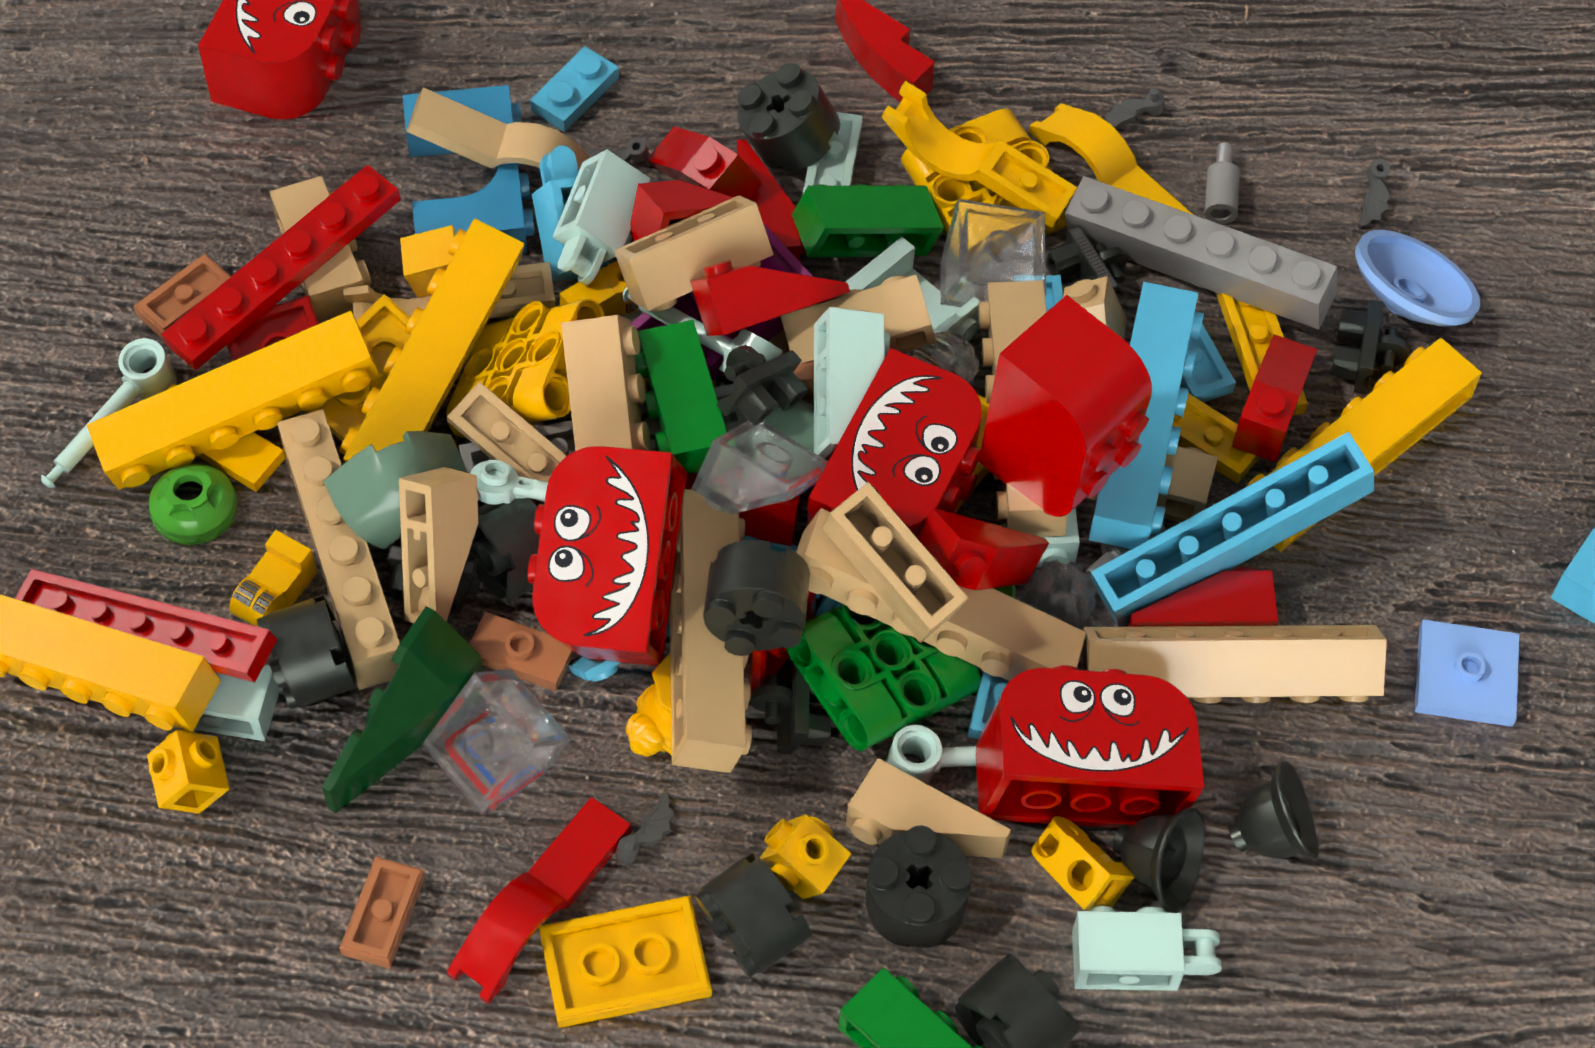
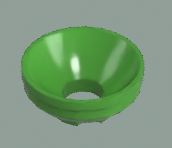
[149,463,238,545]

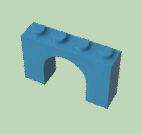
[403,85,535,255]

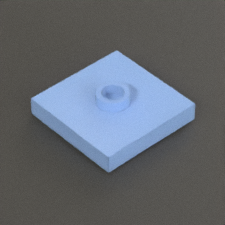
[1414,619,1519,727]

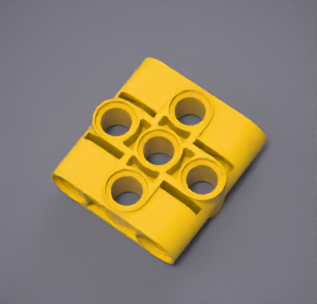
[901,108,1071,264]
[446,299,605,438]

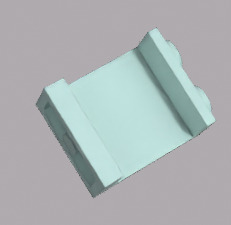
[846,237,981,367]

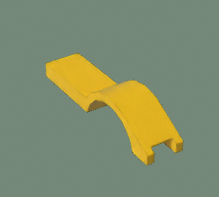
[881,81,1078,228]
[1029,103,1193,215]

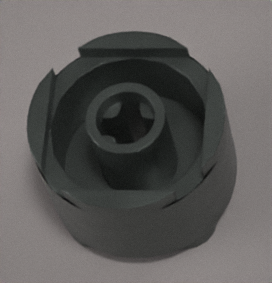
[737,63,840,171]
[470,498,540,602]
[703,540,810,656]
[257,595,357,709]
[865,825,972,948]
[695,852,812,978]
[954,954,1080,1048]

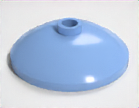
[1355,230,1480,326]

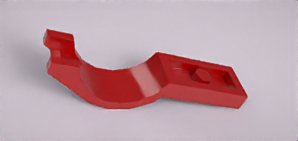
[447,797,632,1005]

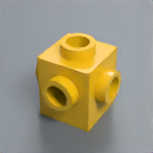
[147,729,230,814]
[760,814,851,899]

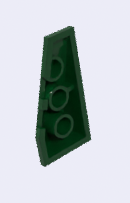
[322,606,486,813]

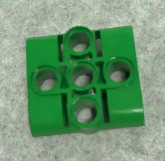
[786,603,981,751]

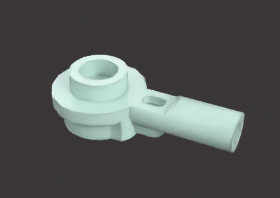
[470,460,548,505]

